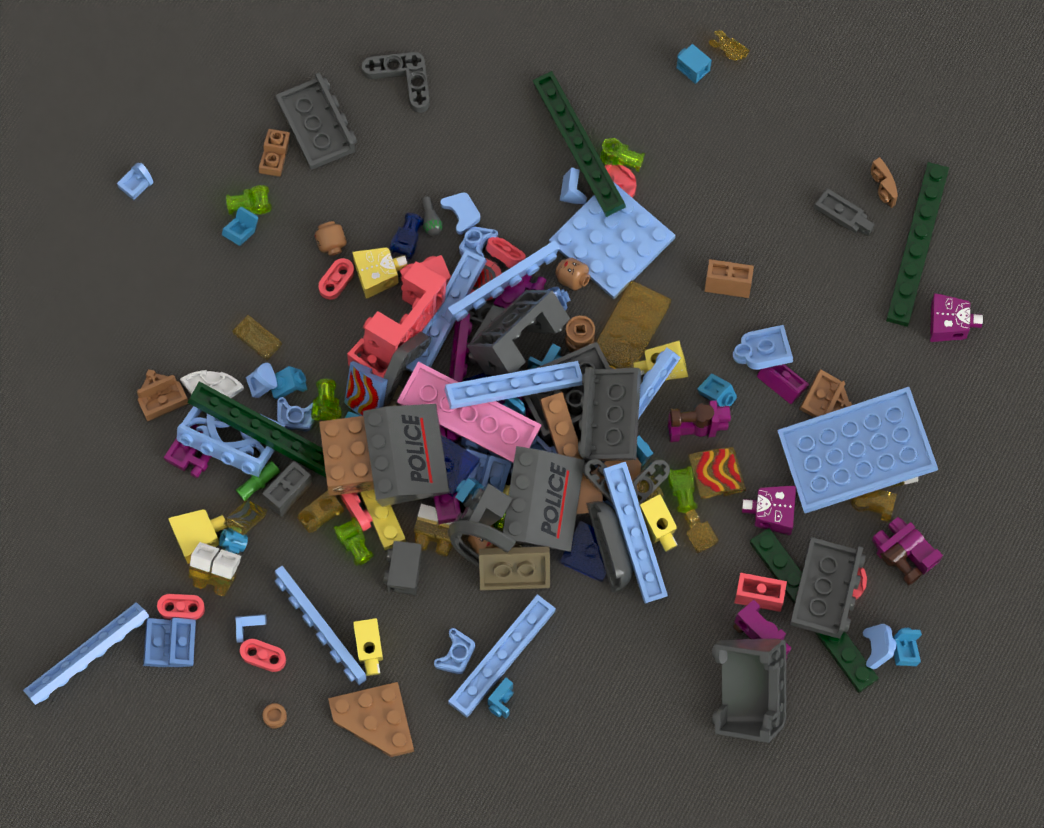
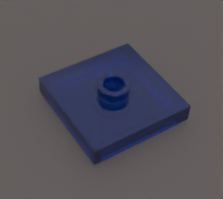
[441,435,480,497]
[560,521,607,582]

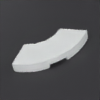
[180,370,244,398]

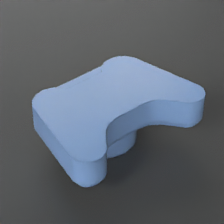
[441,192,480,235]
[459,227,498,257]
[277,397,320,431]
[863,624,897,669]
[434,628,475,674]

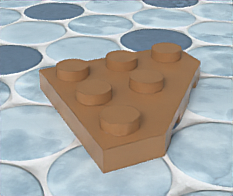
[328,682,414,757]

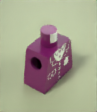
[930,293,983,342]
[742,486,796,535]

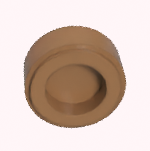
[262,703,287,729]

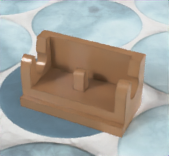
[704,259,754,298]

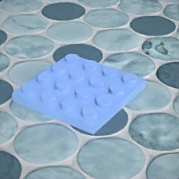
[549,182,675,299]

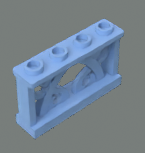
[177,406,286,477]

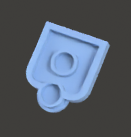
[733,325,793,370]

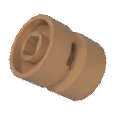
[565,315,595,352]

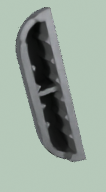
[586,501,633,593]

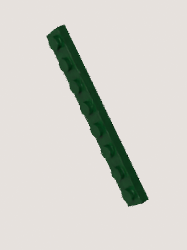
[532,71,626,217]
[886,162,949,327]
[187,381,326,477]
[750,528,879,693]

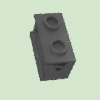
[262,461,313,517]
[384,541,422,596]

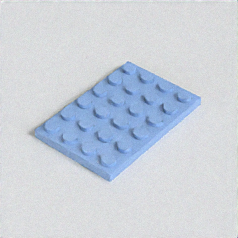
[777,387,938,513]

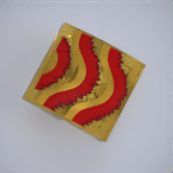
[689,447,746,500]

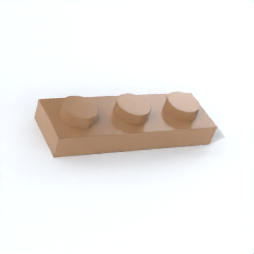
[540,392,583,459]

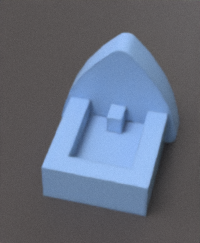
[117,163,154,200]
[560,168,587,204]
[246,363,277,398]
[235,614,267,643]

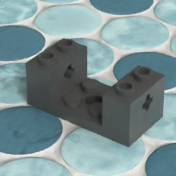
[467,290,570,376]

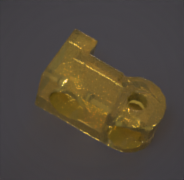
[851,490,897,522]
[297,491,345,533]

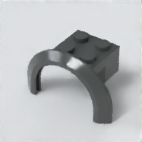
[448,484,516,567]

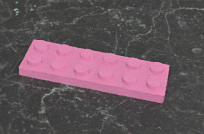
[397,362,541,463]

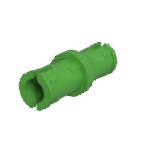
[236,461,280,501]

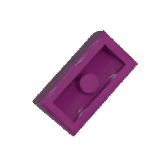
[757,364,809,404]

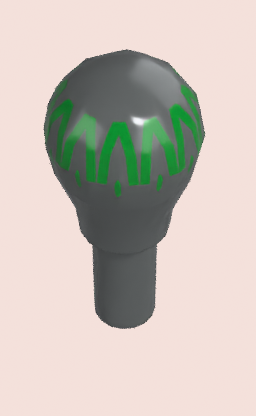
[422,196,443,236]

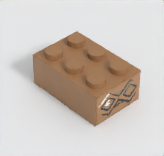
[319,416,374,496]

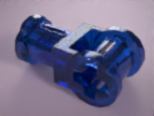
[389,213,424,259]

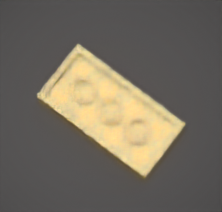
[597,280,671,369]

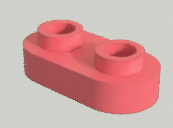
[486,237,526,268]
[318,258,354,300]
[340,493,373,532]
[157,594,205,620]
[240,639,286,672]

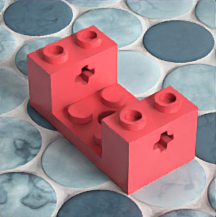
[363,261,447,364]

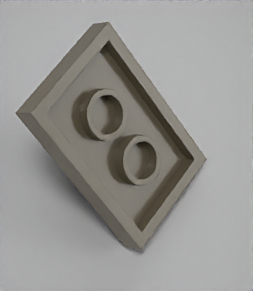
[479,544,550,590]

